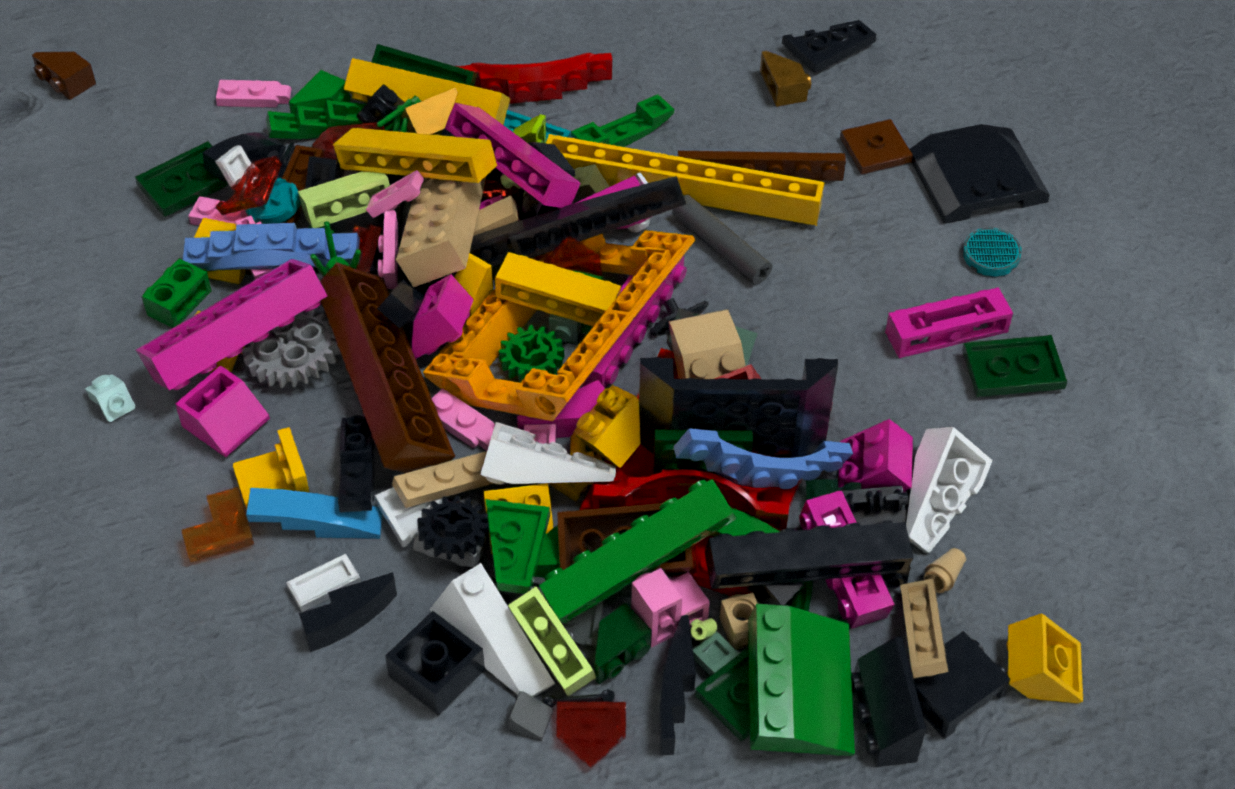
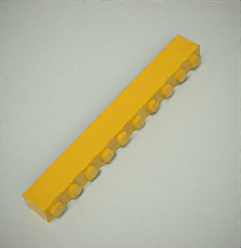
[546,134,825,226]

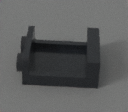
[910,631,1010,739]

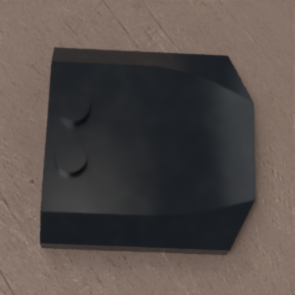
[909,124,1050,224]

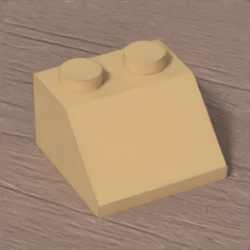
[668,309,745,379]

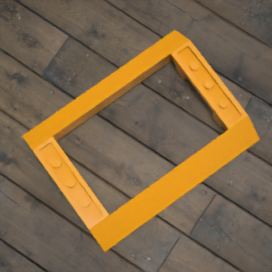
[423,230,695,421]

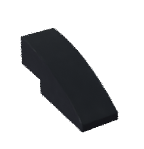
[202,132,284,182]
[377,277,425,329]
[299,572,397,652]

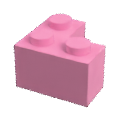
[631,568,710,648]

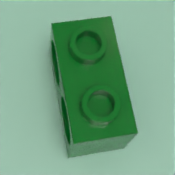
[142,258,212,328]

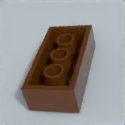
[557,503,697,575]

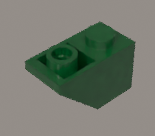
[595,603,652,684]

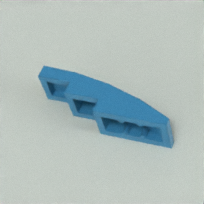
[246,488,383,539]

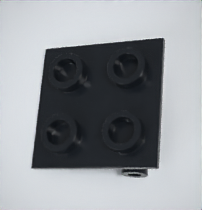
[842,486,908,525]

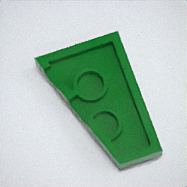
[486,499,550,594]

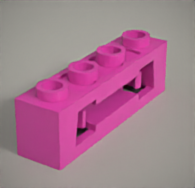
[885,287,1013,358]
[799,490,895,629]

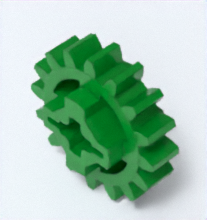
[499,325,565,383]

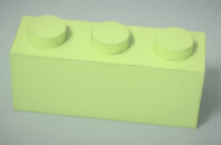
[298,171,390,228]
[508,587,596,696]

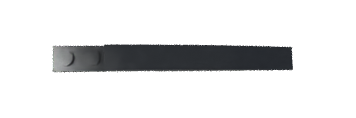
[399,176,686,292]

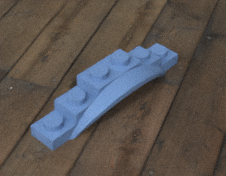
[183,223,360,271]
[673,429,853,489]

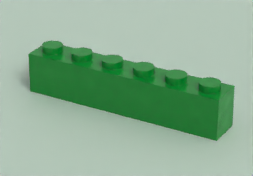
[539,479,737,624]

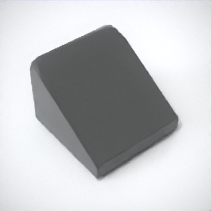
[508,691,553,741]

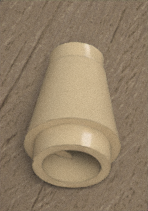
[923,548,966,593]

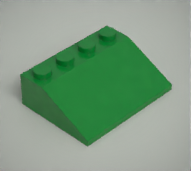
[748,604,855,756]

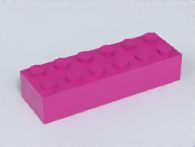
[136,259,327,391]

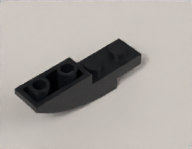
[338,415,374,512]

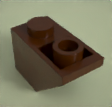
[32,51,96,100]

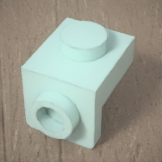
[85,374,135,422]

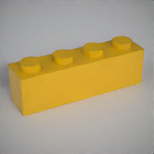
[495,252,621,327]

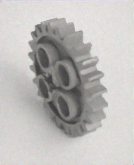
[242,310,341,388]

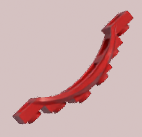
[456,53,612,104]
[593,470,789,531]

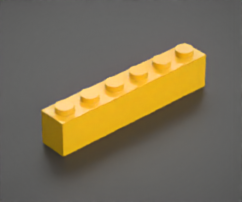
[344,58,510,125]
[333,128,497,183]

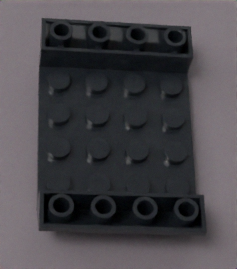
[639,357,838,458]

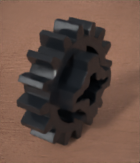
[417,496,489,560]

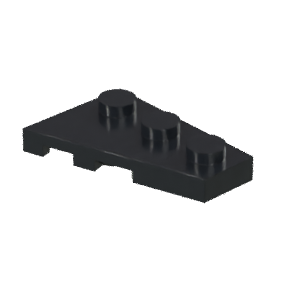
[782,20,876,73]

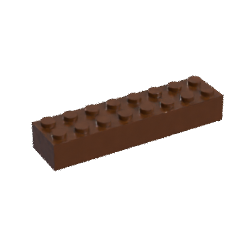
[320,262,455,473]

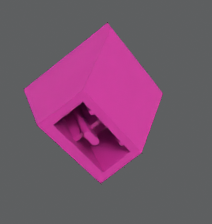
[412,274,474,359]
[175,365,270,458]
[838,419,913,491]

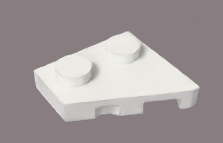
[375,487,442,548]

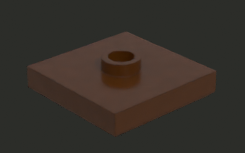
[840,119,913,174]

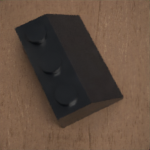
[851,637,926,767]

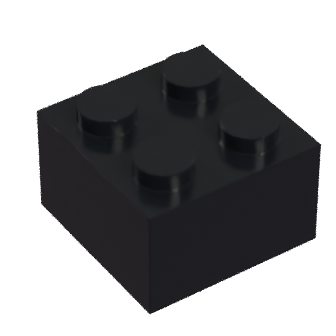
[385,611,485,715]

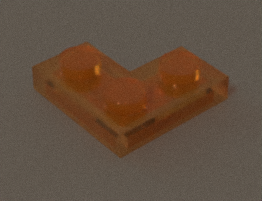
[181,487,254,563]

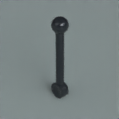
[543,689,615,708]

